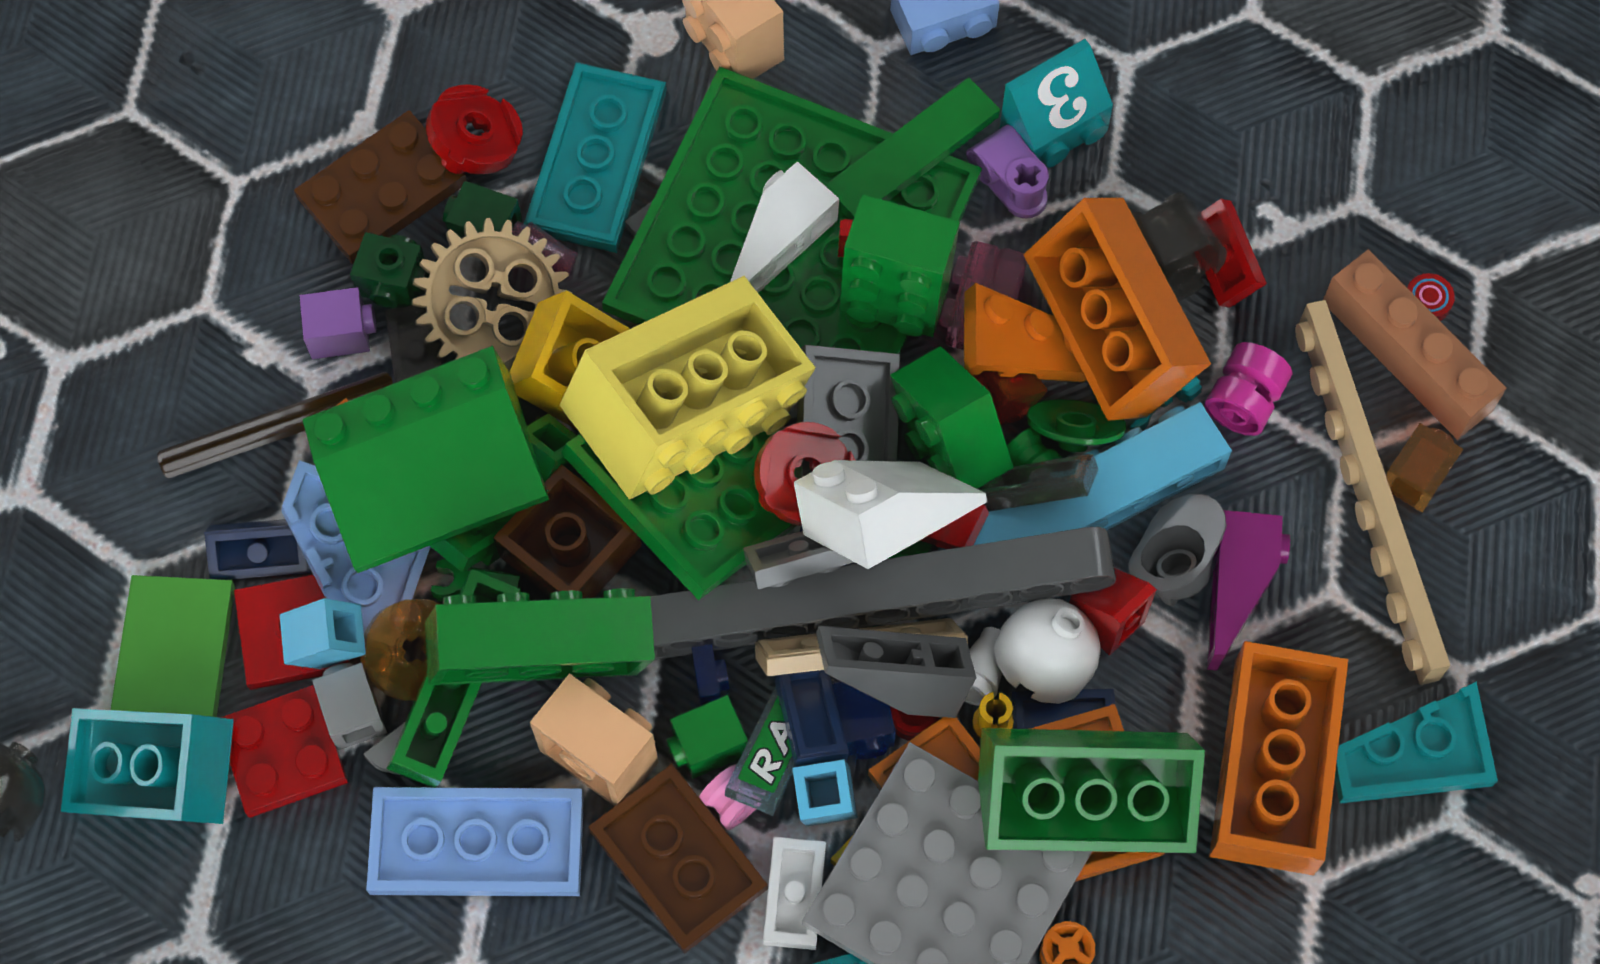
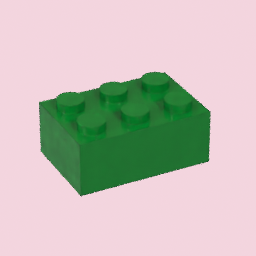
[839,194,960,337]

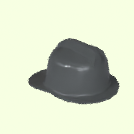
[1128,494,1227,606]

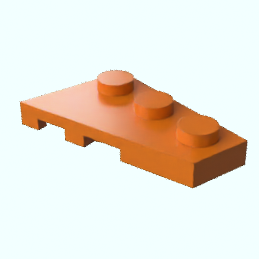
[964,283,1087,382]

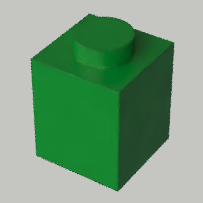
[666,695,749,779]

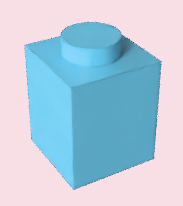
[279,598,366,669]
[792,759,858,826]

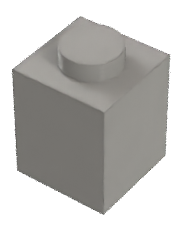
[312,663,387,750]

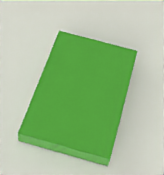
[110,575,235,717]

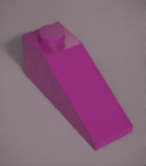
[1207,510,1290,671]

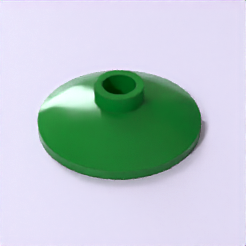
[1026,400,1126,452]

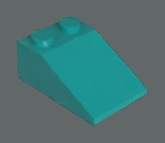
[61,708,234,824]

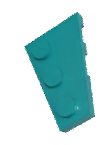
[1335,681,1498,804]

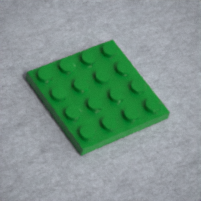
[561,427,798,601]

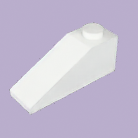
[730,162,839,293]

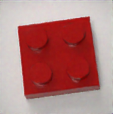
[220,685,348,818]

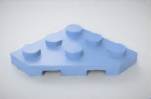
[281,460,430,652]

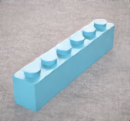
[938,402,1232,551]

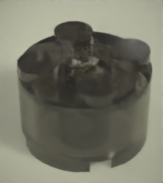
[1132,192,1227,302]

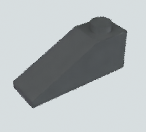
[816,626,976,718]

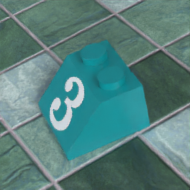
[999,39,1113,168]

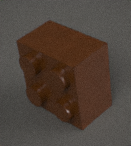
[493,464,642,599]

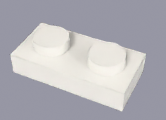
[763,837,826,950]

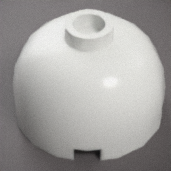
[994,598,1101,704]

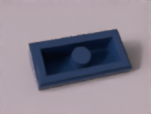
[204,519,312,580]

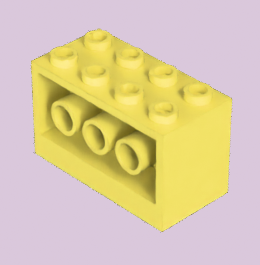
[559,276,816,500]

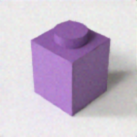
[300,287,377,359]

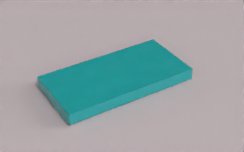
[524,62,667,253]

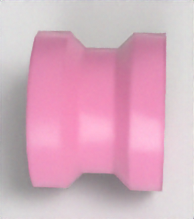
[699,764,765,830]

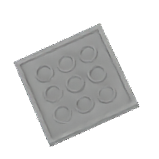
[802,742,1092,964]

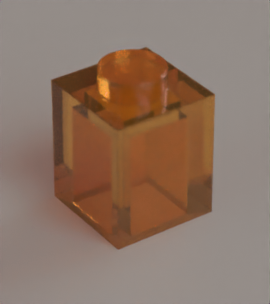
[1386,423,1463,513]

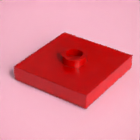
[234,575,350,690]

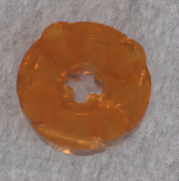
[360,599,439,701]

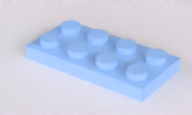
[366,787,584,896]

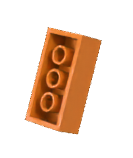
[1023,198,1211,421]
[1209,641,1349,876]

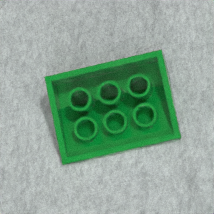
[302,345,550,573]

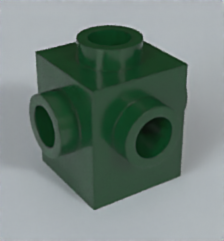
[350,232,430,309]

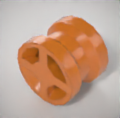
[1039,921,1096,964]

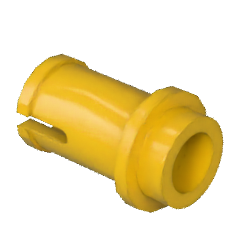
[972,692,1014,738]

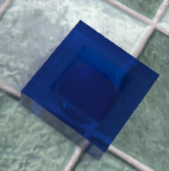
[692,644,730,706]

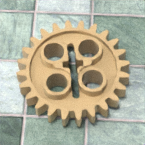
[412,218,572,363]

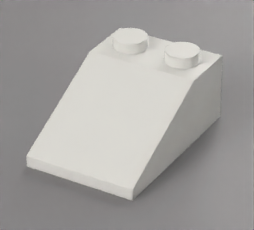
[794,460,987,569]

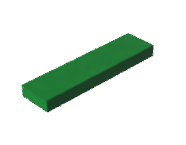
[824,77,1000,220]

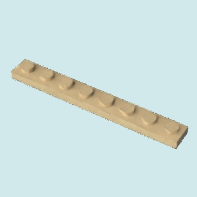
[1295,300,1451,685]

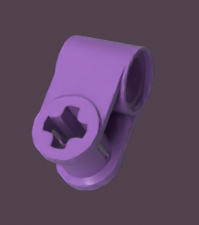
[966,125,1049,218]

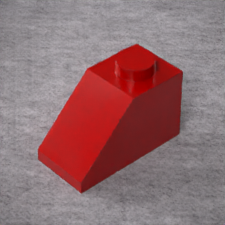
[1069,568,1157,656]

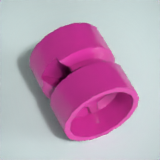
[1204,342,1293,436]

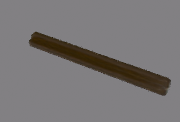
[157,372,394,478]

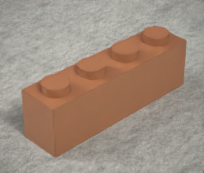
[1323,249,1507,440]

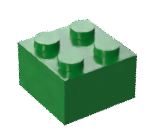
[890,346,1014,489]

